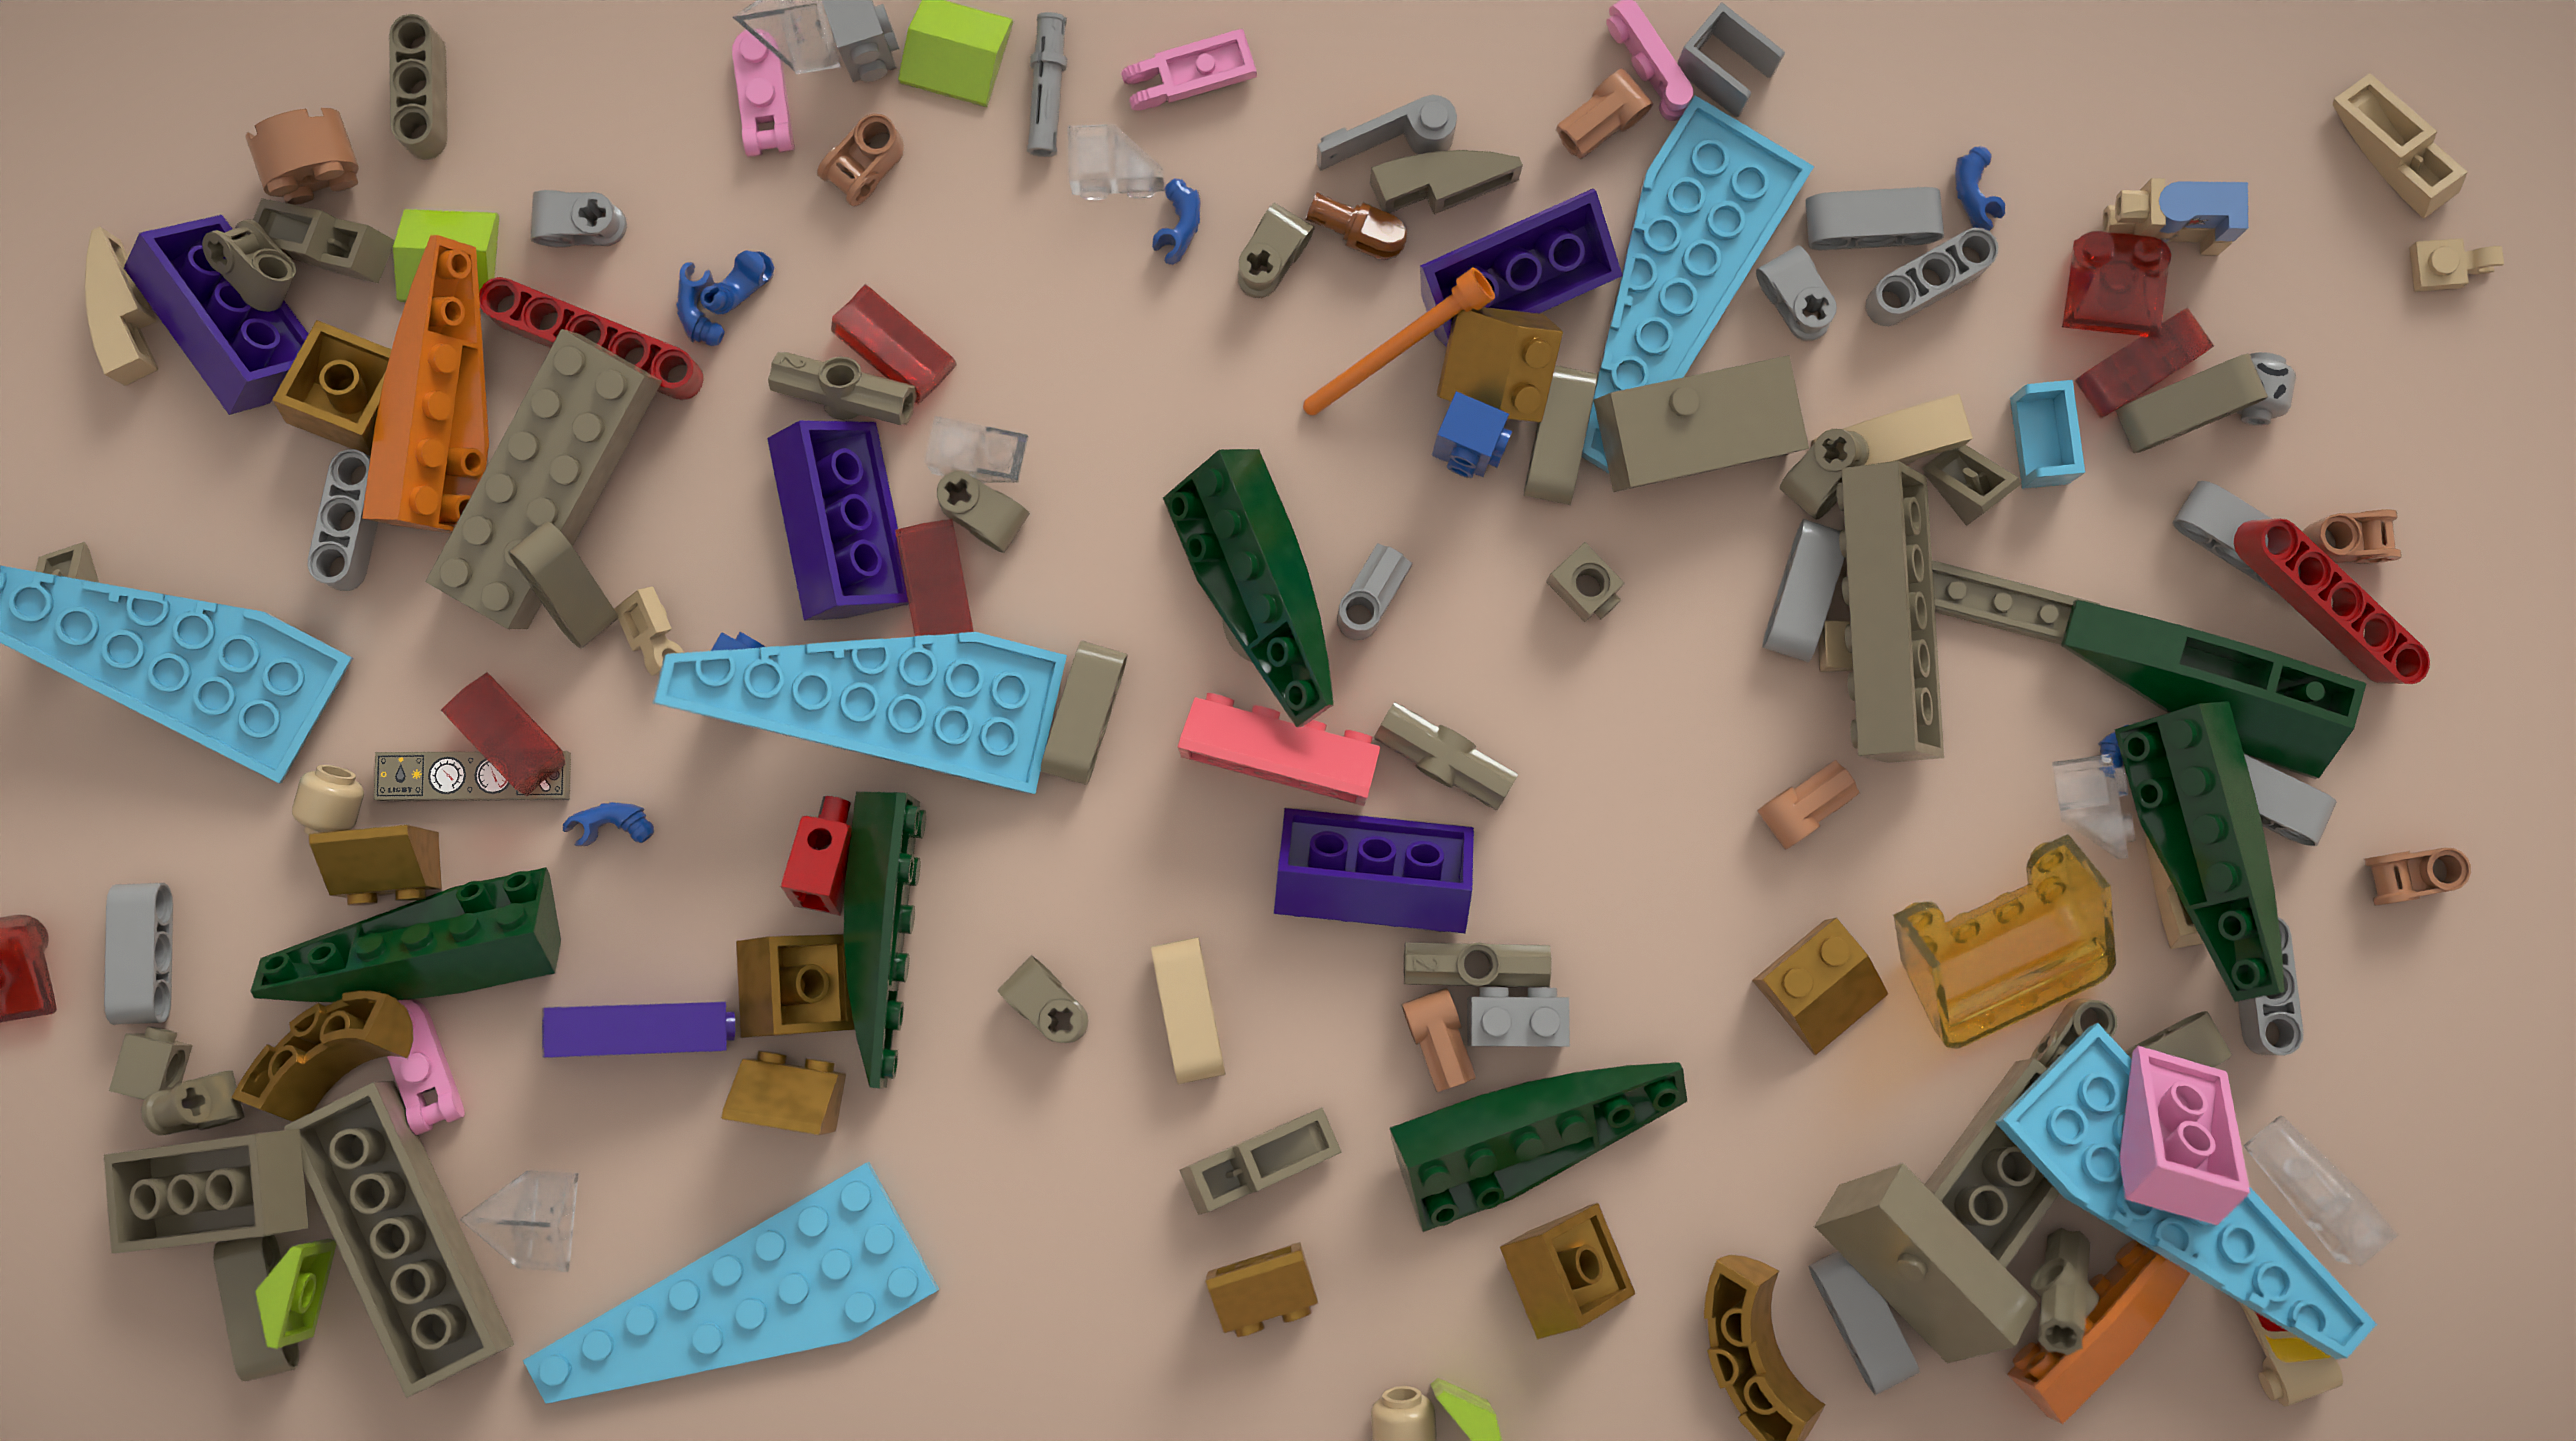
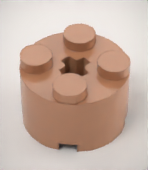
[245,108,359,205]

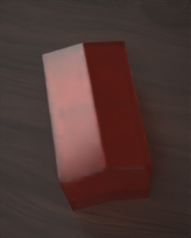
[831,284,957,405]
[895,519,974,636]
[441,672,566,796]

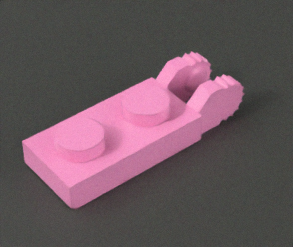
[1121,29,1257,111]

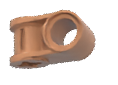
[817,113,904,207]
[2303,509,2402,564]
[2364,848,2471,906]

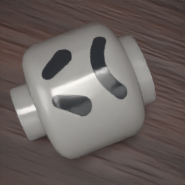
[2236,352,2296,426]

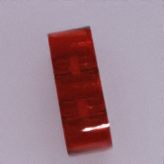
[2074,308,2215,419]

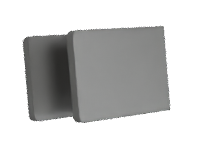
[1677,2,1785,117]

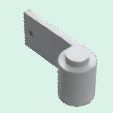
[1317,95,1457,171]

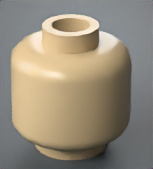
[292,765,364,835]
[1371,1386,1437,1441]

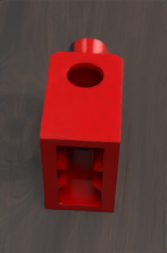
[781,796,851,916]

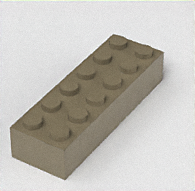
[425,329,662,629]
[1836,461,1944,763]
[284,1081,514,1398]

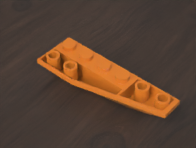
[362,235,489,533]
[2007,1240,2190,1424]

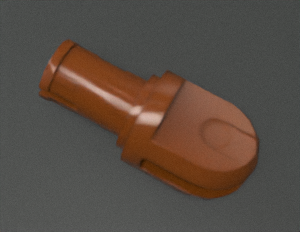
[1306,192,1407,260]

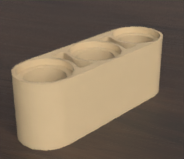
[1151,937,1226,1085]

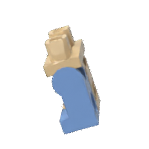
[2103,178,2249,256]

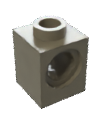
[1546,542,1624,622]
[109,1026,193,1100]

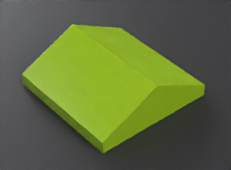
[898,0,1013,107]
[393,209,499,302]
[255,1238,337,1349]
[1431,1378,1502,1441]

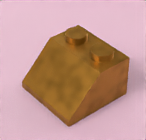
[1436,307,1563,422]
[272,320,392,456]
[309,825,442,906]
[1752,917,1889,1055]
[736,934,855,1038]
[721,1050,846,1135]
[1500,1203,1636,1339]
[1205,1242,1318,1337]

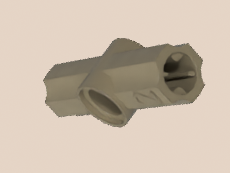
[768,352,916,425]
[1374,702,1518,811]
[1404,942,1551,987]
[2030,1228,2099,1355]

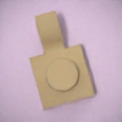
[2409,238,2504,292]
[614,586,684,676]

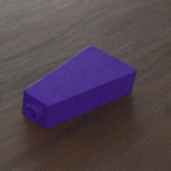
[542,1002,735,1058]

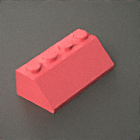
[1178,693,1380,806]

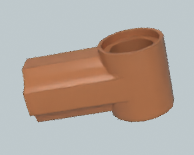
[1556,68,1653,160]
[1757,760,1860,850]
[1401,988,1476,1092]

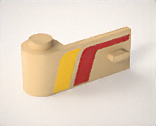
[2239,1302,2343,1407]

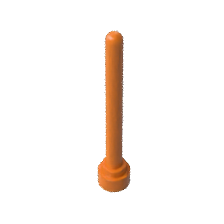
[1303,267,1495,416]

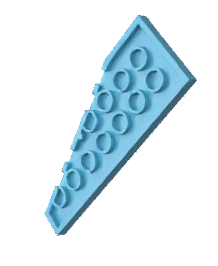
[1581,95,1814,473]
[0,566,353,784]
[652,632,1067,794]
[1995,1023,2377,1360]
[523,1162,939,1404]

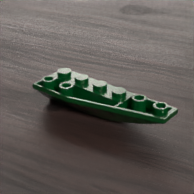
[1163,449,1334,728]
[2061,600,2367,779]
[2114,701,2285,1002]
[844,792,926,1089]
[250,867,561,1002]
[1389,1062,1688,1232]

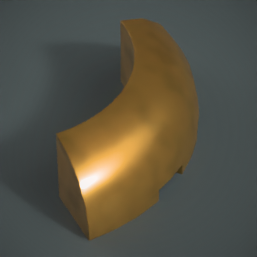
[231,991,413,1122]
[1704,1255,1825,1441]

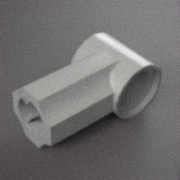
[1337,543,1412,640]

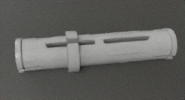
[1027,12,1067,157]

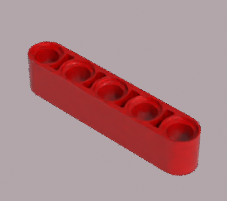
[479,277,704,400]
[2234,518,2430,684]

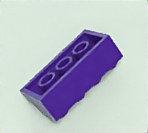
[1420,188,1623,347]
[124,215,309,415]
[767,420,913,621]
[1274,808,1474,934]

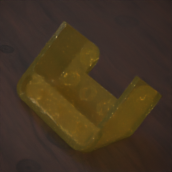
[1893,834,2116,1049]

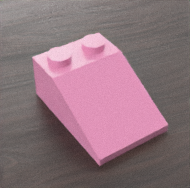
[2120,1046,2250,1225]

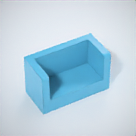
[2010,380,2085,489]

